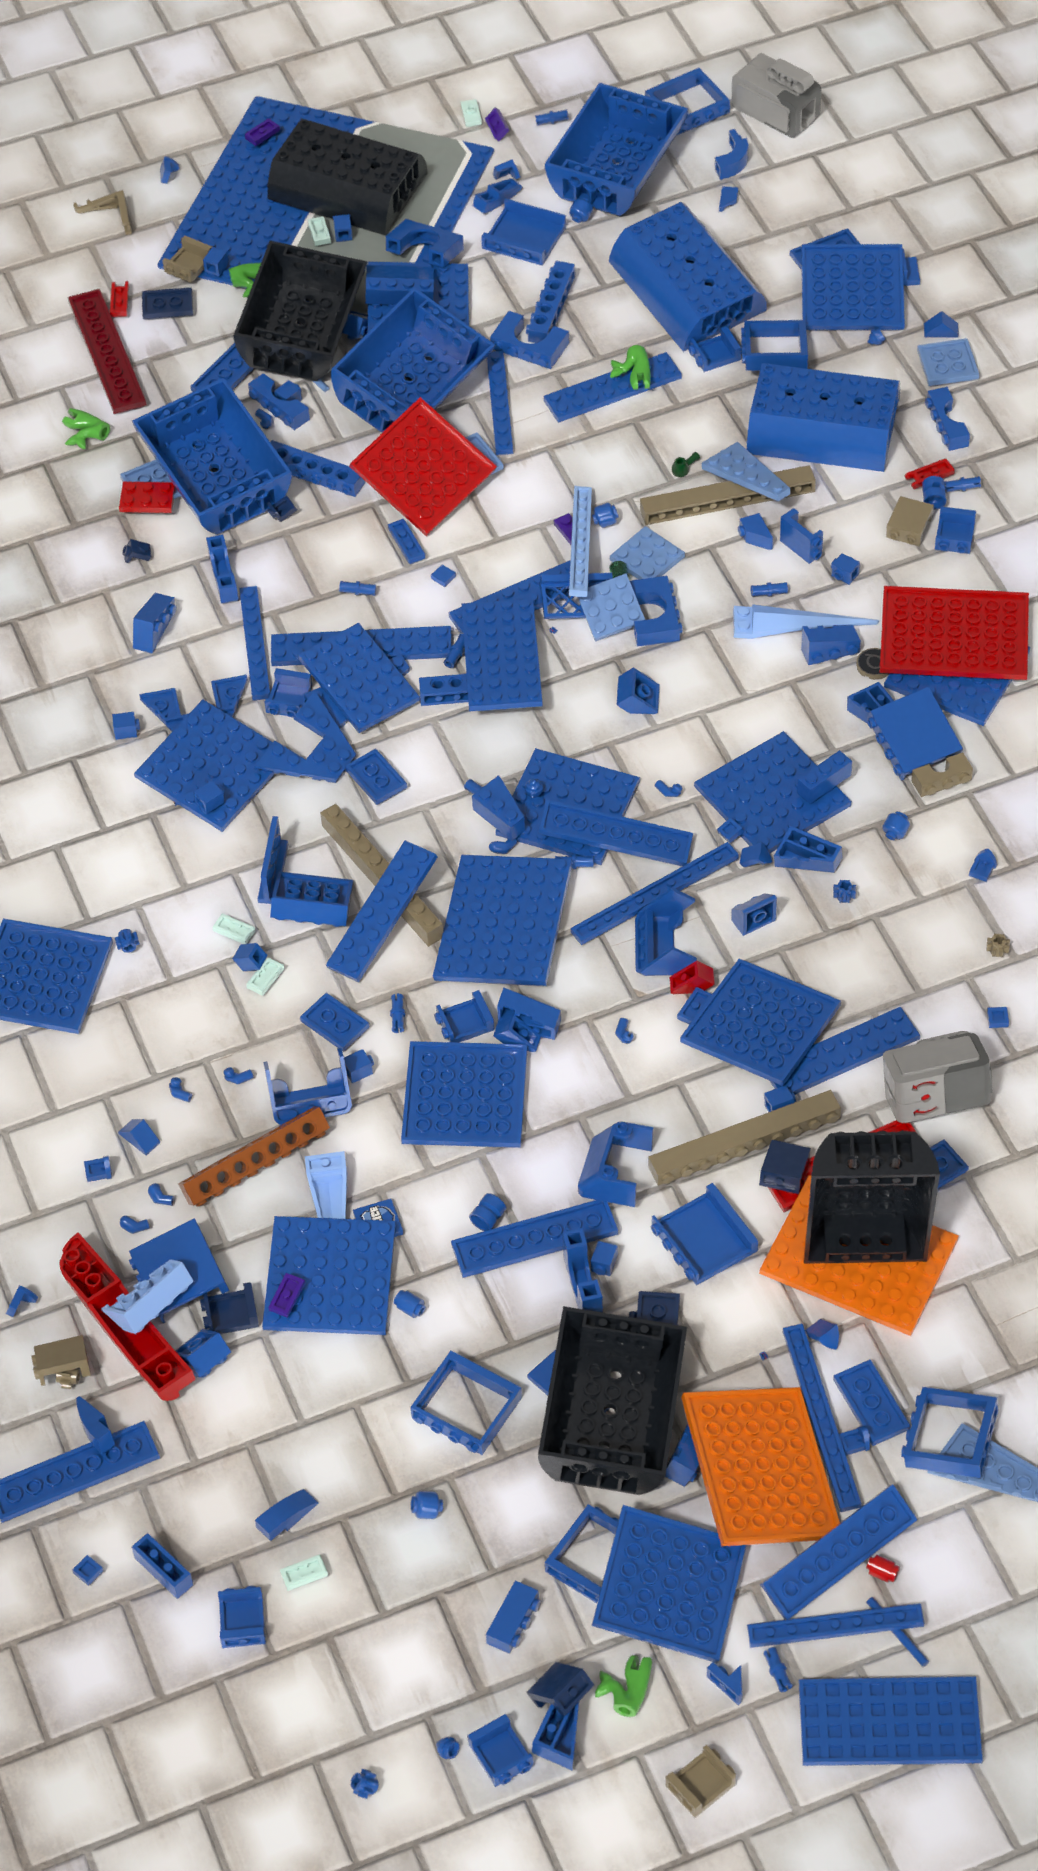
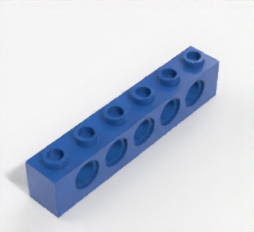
[526,261,575,343]
[270,440,365,497]
[419,674,468,706]

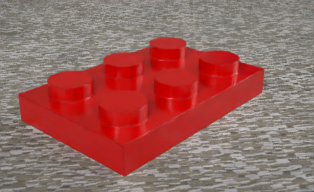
[119,481,175,513]

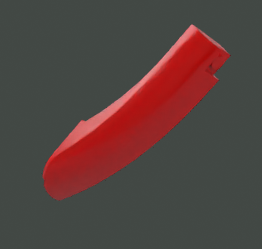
[59,1232,196,1401]

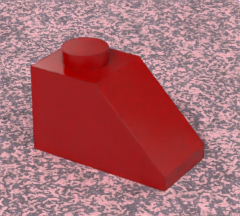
[669,961,715,995]

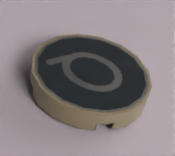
[856,648,890,680]

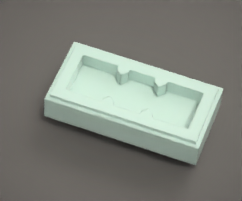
[461,99,482,127]
[212,914,255,944]
[246,957,284,996]
[280,1555,328,1591]

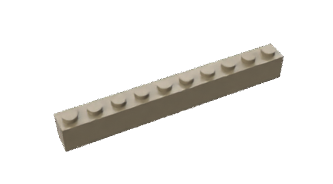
[640,465,816,525]
[320,804,444,947]
[648,1090,841,1186]

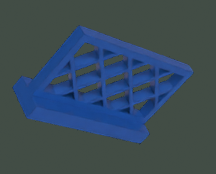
[539,573,613,619]
[257,816,288,904]

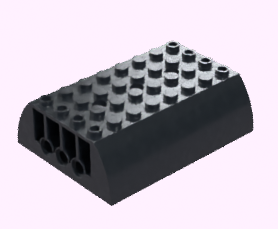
[267,118,427,236]
[234,240,367,381]
[804,1130,940,1264]
[538,1306,687,1495]

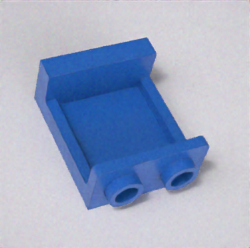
[688,326,741,372]
[935,507,976,554]
[780,508,823,564]
[265,668,312,718]
[434,990,494,1043]
[218,1586,266,1648]
[467,1714,534,1787]

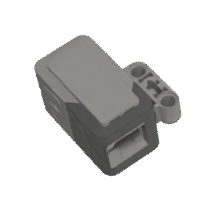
[731,53,821,138]
[883,1031,992,1123]

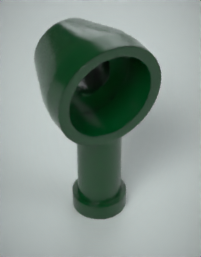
[672,452,700,477]

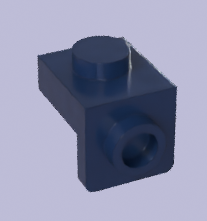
[267,495,297,522]
[122,539,151,563]

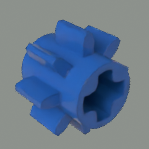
[833,880,856,903]
[115,929,139,953]
[351,1769,379,1799]

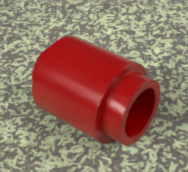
[866,1554,900,1583]

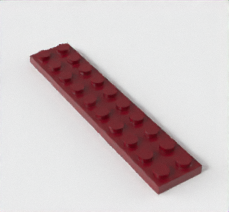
[68,288,146,414]

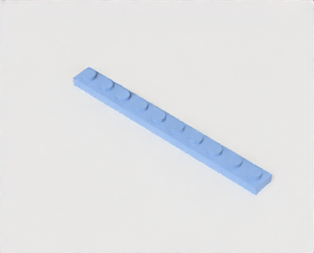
[569,486,592,597]

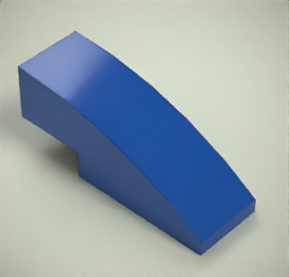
[473,178,522,214]
[76,1396,115,1454]
[255,1489,318,1541]

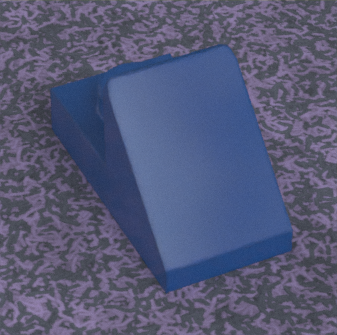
[707,1662,742,1706]

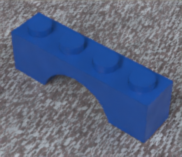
[248,373,310,430]
[925,387,970,451]
[206,535,238,603]

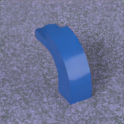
[715,129,748,180]

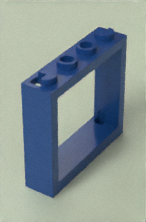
[645,68,730,136]
[741,320,808,371]
[410,1351,522,1455]
[901,1387,999,1478]
[545,1504,619,1603]

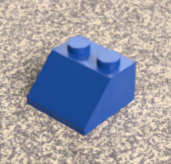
[616,667,659,714]
[731,893,777,936]
[175,1329,231,1377]

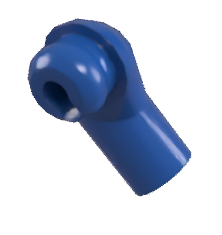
[255,409,272,429]
[224,1067,254,1084]
[169,1077,192,1102]

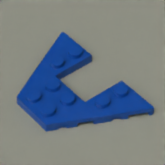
[139,674,248,731]
[254,691,356,783]

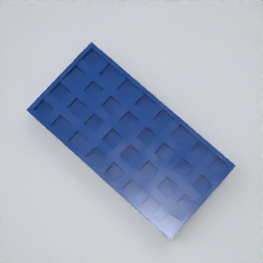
[461,598,543,712]
[799,1677,983,1766]

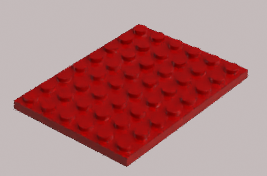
[880,586,1029,680]

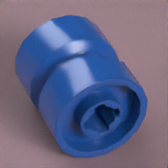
[922,476,946,510]
[469,1193,506,1231]

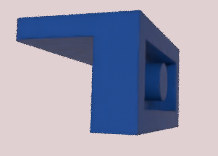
[903,248,920,286]

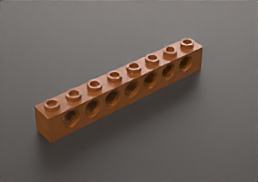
[178,1106,330,1207]

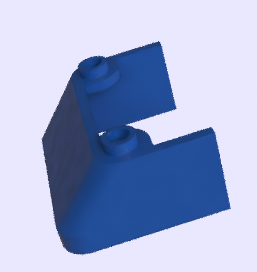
[635,887,697,976]
[263,1048,352,1125]
[578,1122,653,1207]

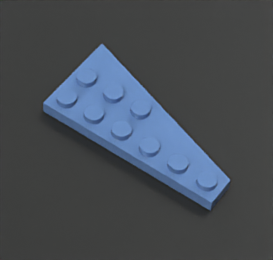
[701,442,790,501]
[928,1423,1038,1502]

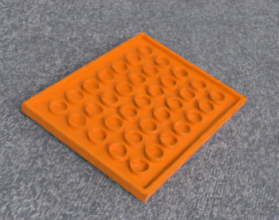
[759,1175,959,1336]
[681,1387,840,1546]

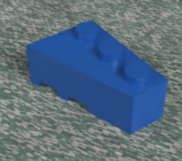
[133,593,176,654]
[497,987,561,1040]

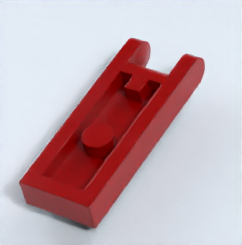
[110,281,129,317]
[904,458,955,489]

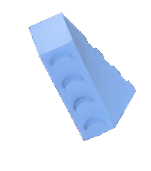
[101,1259,193,1334]

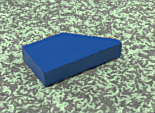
[719,186,738,212]

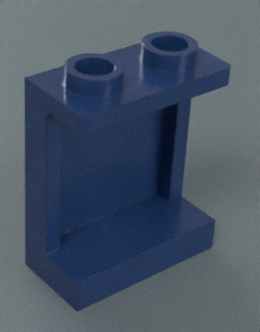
[759,1140,811,1194]
[200,1282,259,1334]
[526,1662,594,1716]

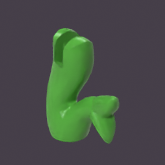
[229,263,261,298]
[610,345,651,390]
[62,408,110,449]
[595,1655,652,1717]

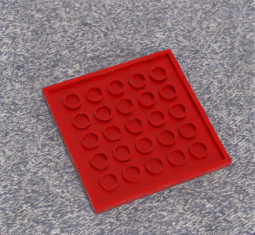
[349,397,497,536]

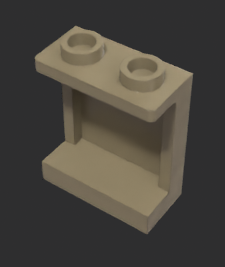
[162,235,212,283]
[886,496,934,546]
[31,1335,91,1386]
[665,1745,736,1818]

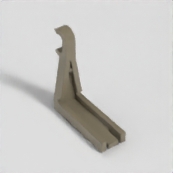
[73,190,132,235]

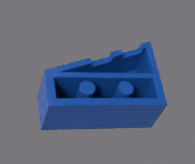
[801,625,861,665]
[847,682,894,724]
[472,775,525,841]
[774,826,843,873]
[665,1424,699,1487]
[532,1702,579,1770]

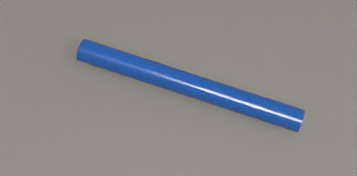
[866,1597,929,1667]

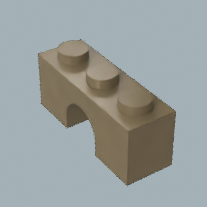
[911,752,973,797]

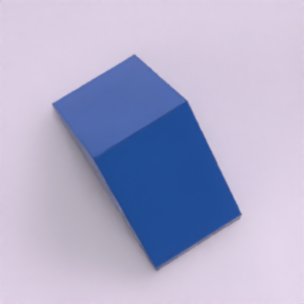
[924,311,958,338]
[118,1119,160,1156]

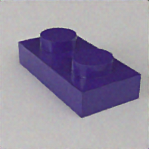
[485,107,509,141]
[245,118,280,146]
[554,513,573,545]
[268,1273,305,1318]

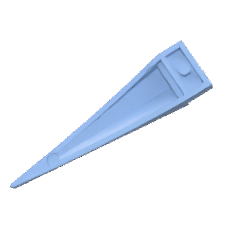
[733,604,879,639]
[305,1151,347,1219]

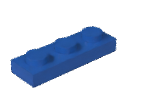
[388,519,425,564]

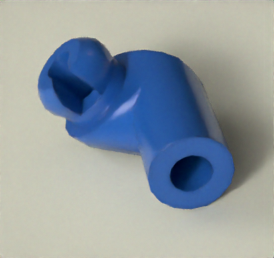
[655,780,682,797]
[489,839,517,854]
[615,1018,633,1044]
[148,1183,174,1206]
[120,1216,150,1234]

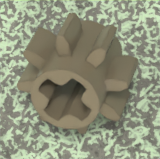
[986,933,1010,957]
[56,1369,80,1389]

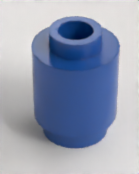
[394,1290,425,1318]

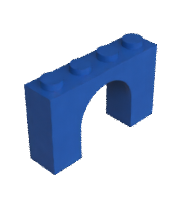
[386,219,463,268]
[490,311,569,369]
[630,576,683,647]
[562,1228,603,1313]

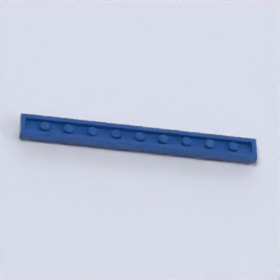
[571,842,739,945]
[782,1323,861,1512]

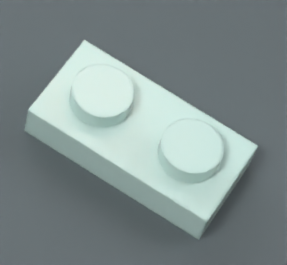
[307,216,331,246]

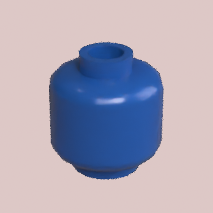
[569,197,593,223]
[592,502,619,528]
[882,811,910,841]
[411,1491,443,1519]

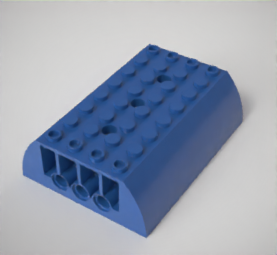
[545,83,688,216]
[609,202,767,352]
[331,287,495,433]
[747,363,900,472]
[132,378,292,535]

